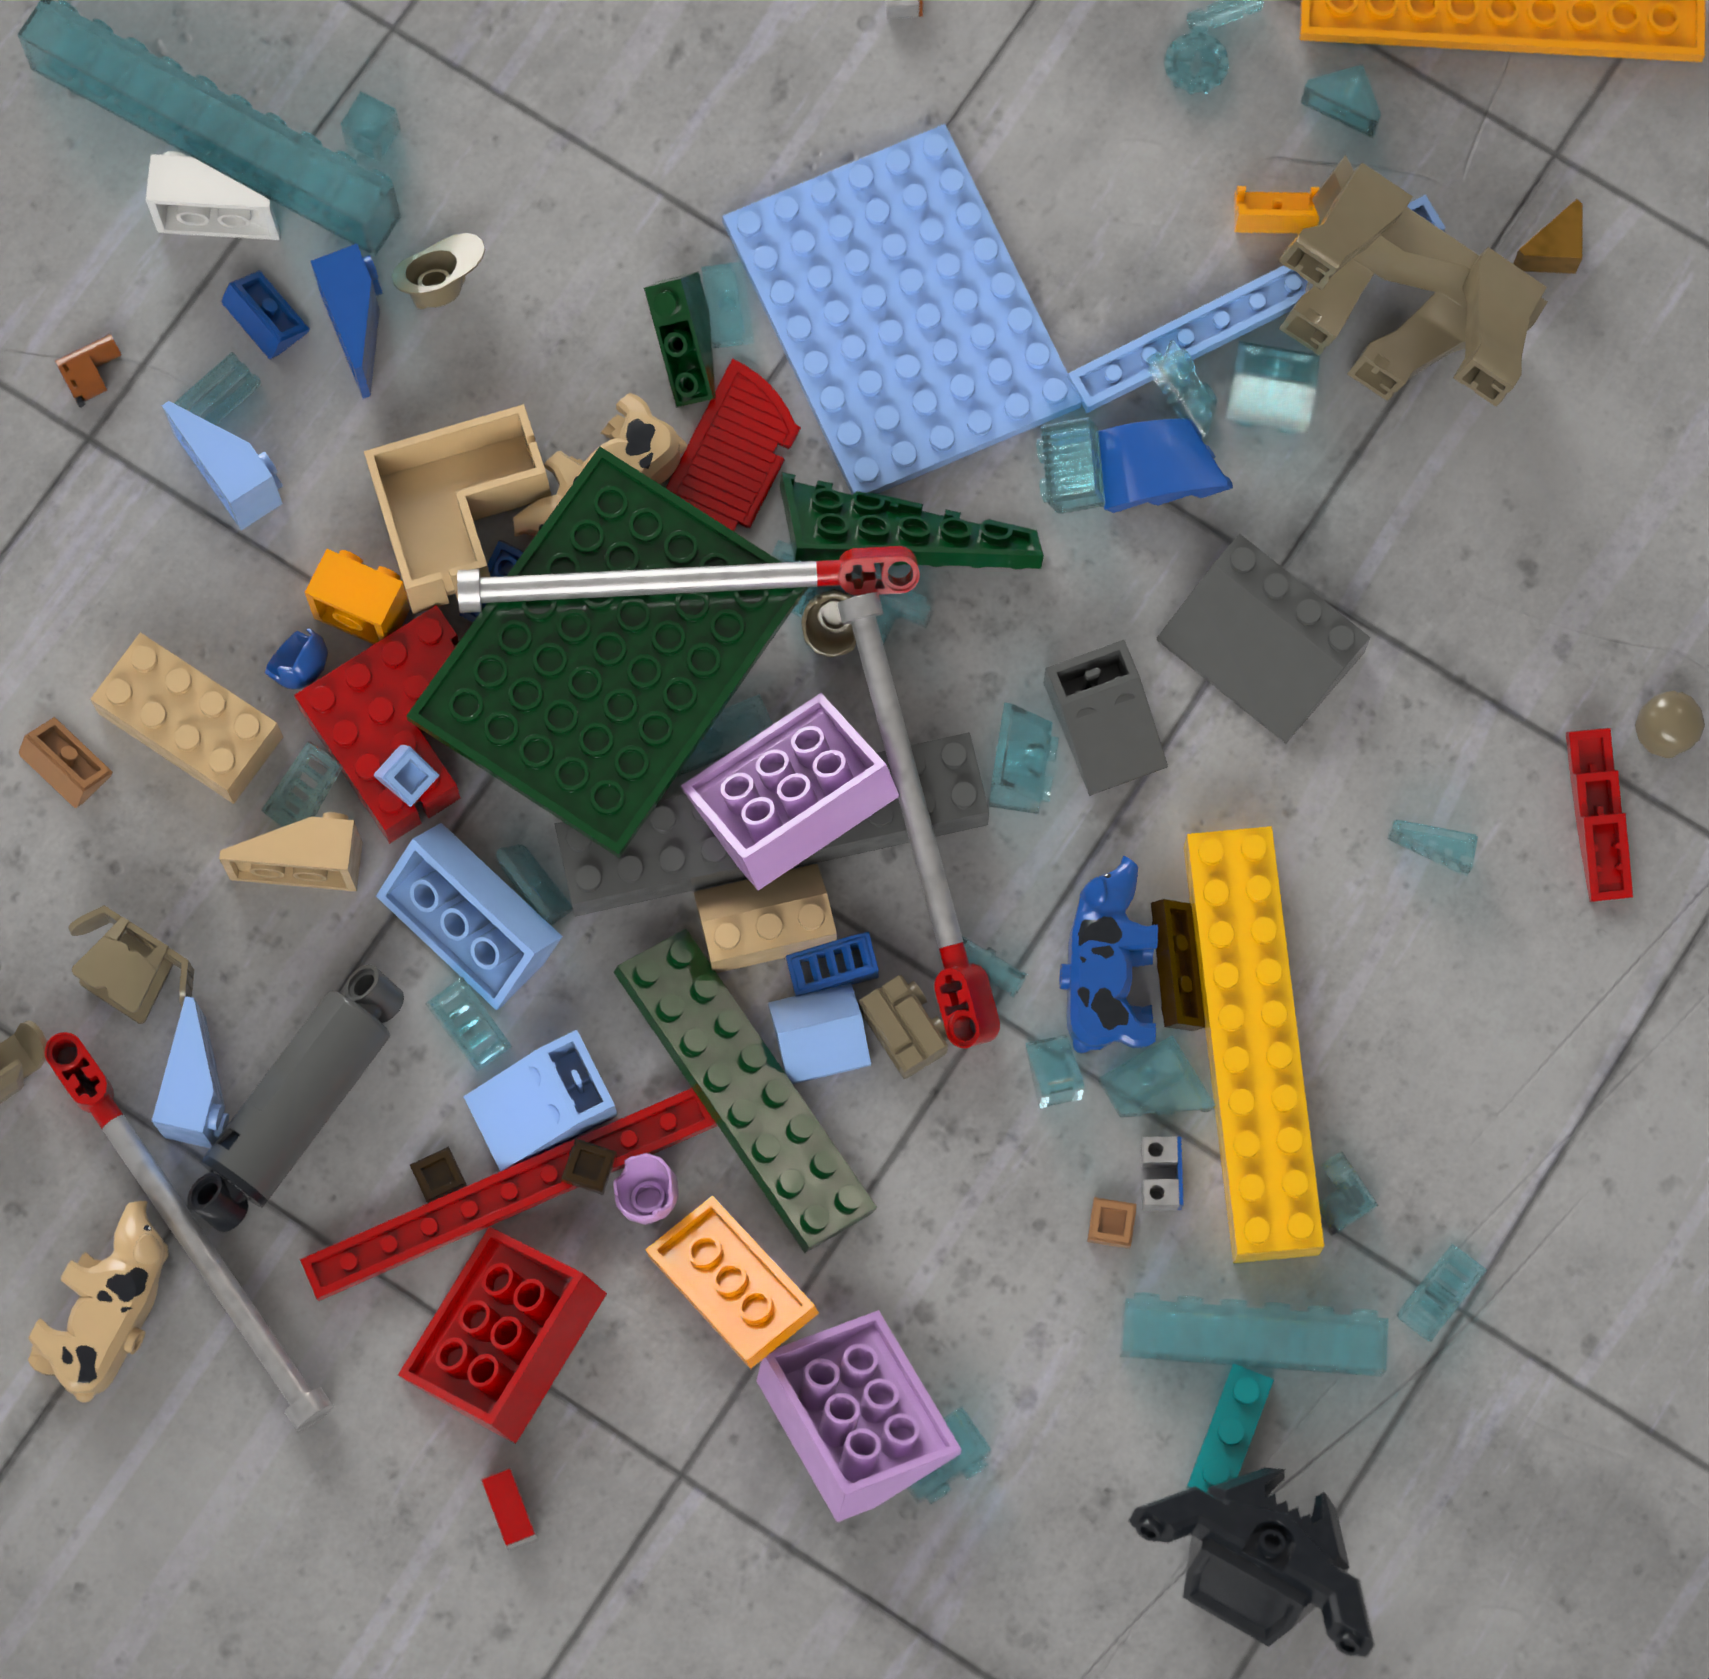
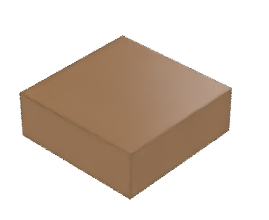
[1087,1197,1137,1249]

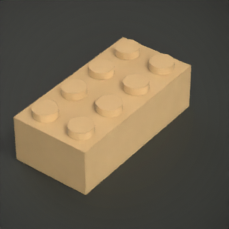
[90,632,283,804]

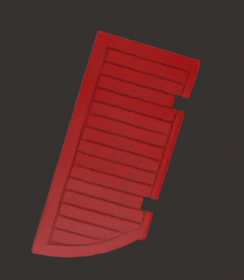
[666,358,801,538]

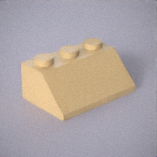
[693,864,837,973]

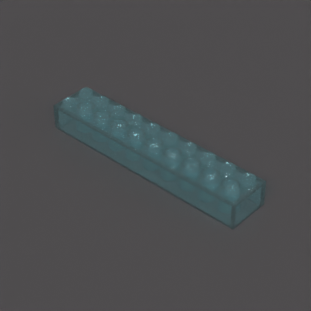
[17,0,401,256]

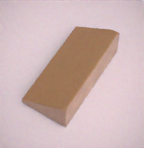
[19,717,113,808]

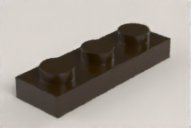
[1151,899,1205,1031]

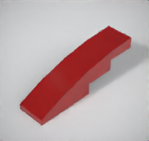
[1566,728,1633,902]

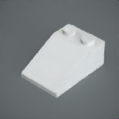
[146,151,280,240]

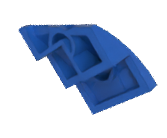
[1097,419,1233,513]

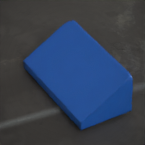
[222,270,310,359]

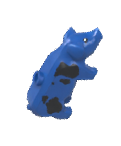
[1059,856,1158,1053]

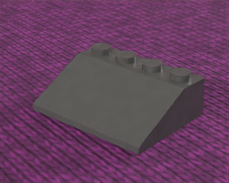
[1156,534,1371,744]

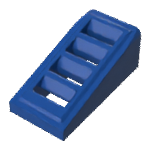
[786,931,879,996]

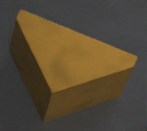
[1513,199,1583,274]

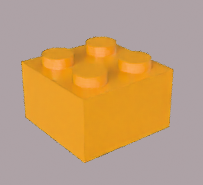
[304,549,411,645]

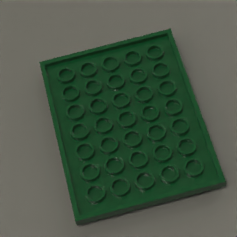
[406,446,809,858]

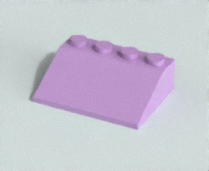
[681,693,899,891]
[756,1310,962,1522]

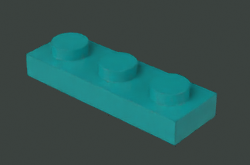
[1186,1363,1274,1492]

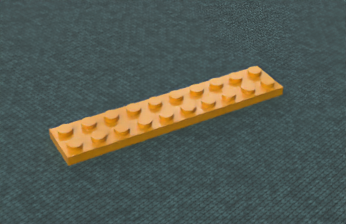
[1299,0,1705,62]

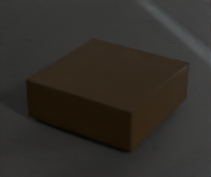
[561,1138,617,1195]
[410,1146,467,1203]

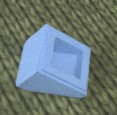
[374,745,440,807]

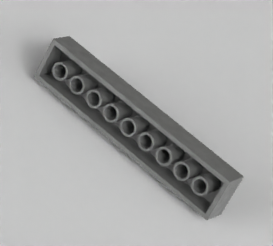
[554,732,989,917]

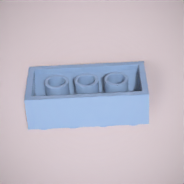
[376,823,563,1010]

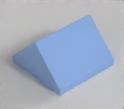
[768,983,871,1084]

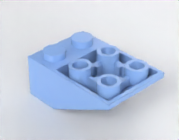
[463,1030,618,1171]

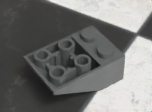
[1043,640,1168,796]

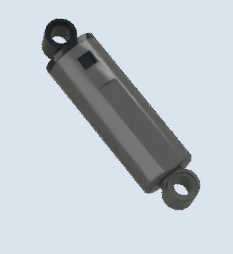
[187,965,404,1232]

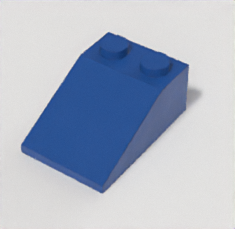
[310,243,383,399]

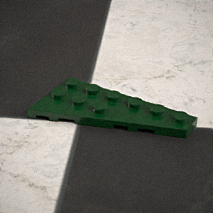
[779,472,1044,570]

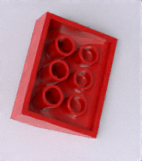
[398,1226,607,1444]

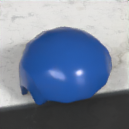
[265,628,328,690]

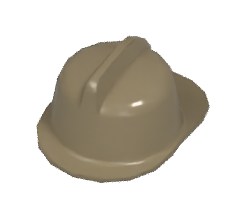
[391,233,485,309]

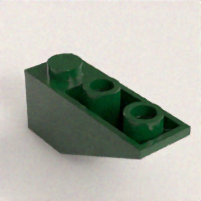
[644,271,715,408]

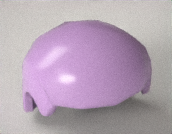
[613,1153,679,1225]

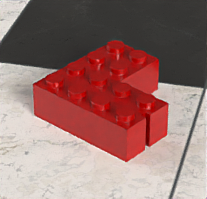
[294,605,461,844]

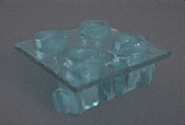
[1146,340,1217,437]

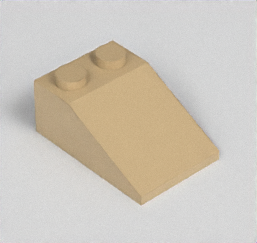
[219,812,363,891]

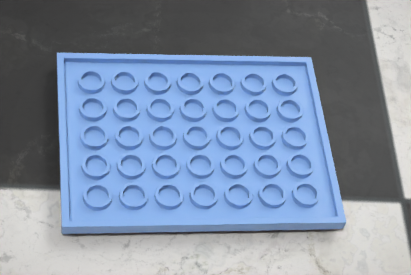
[722,124,1082,495]

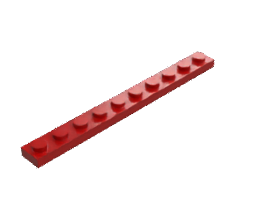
[300,1088,717,1302]

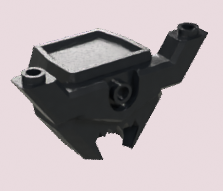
[1128,1467,1375,1657]

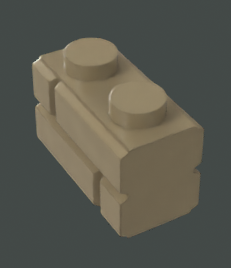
[858,975,948,1079]

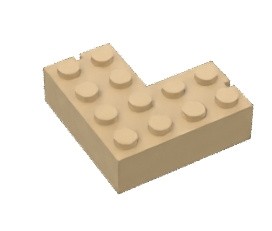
[364,404,552,614]

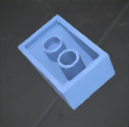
[162,401,283,530]
[152,996,229,1148]

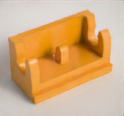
[1234,186,1320,233]

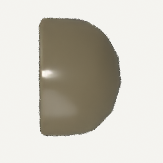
[801,589,857,658]
[1635,690,1705,758]

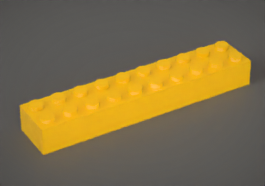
[1183,826,1324,1264]

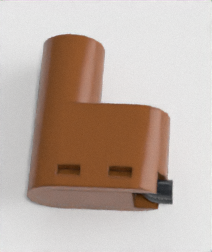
[55,334,122,407]

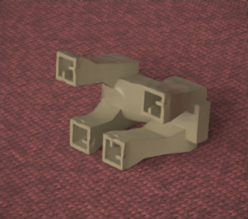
[1278,155,1547,407]

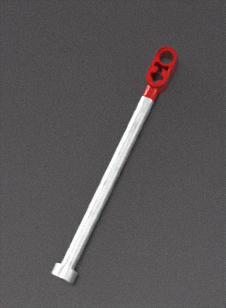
[457,546,920,613]
[837,592,1000,1048]
[44,1032,333,1431]

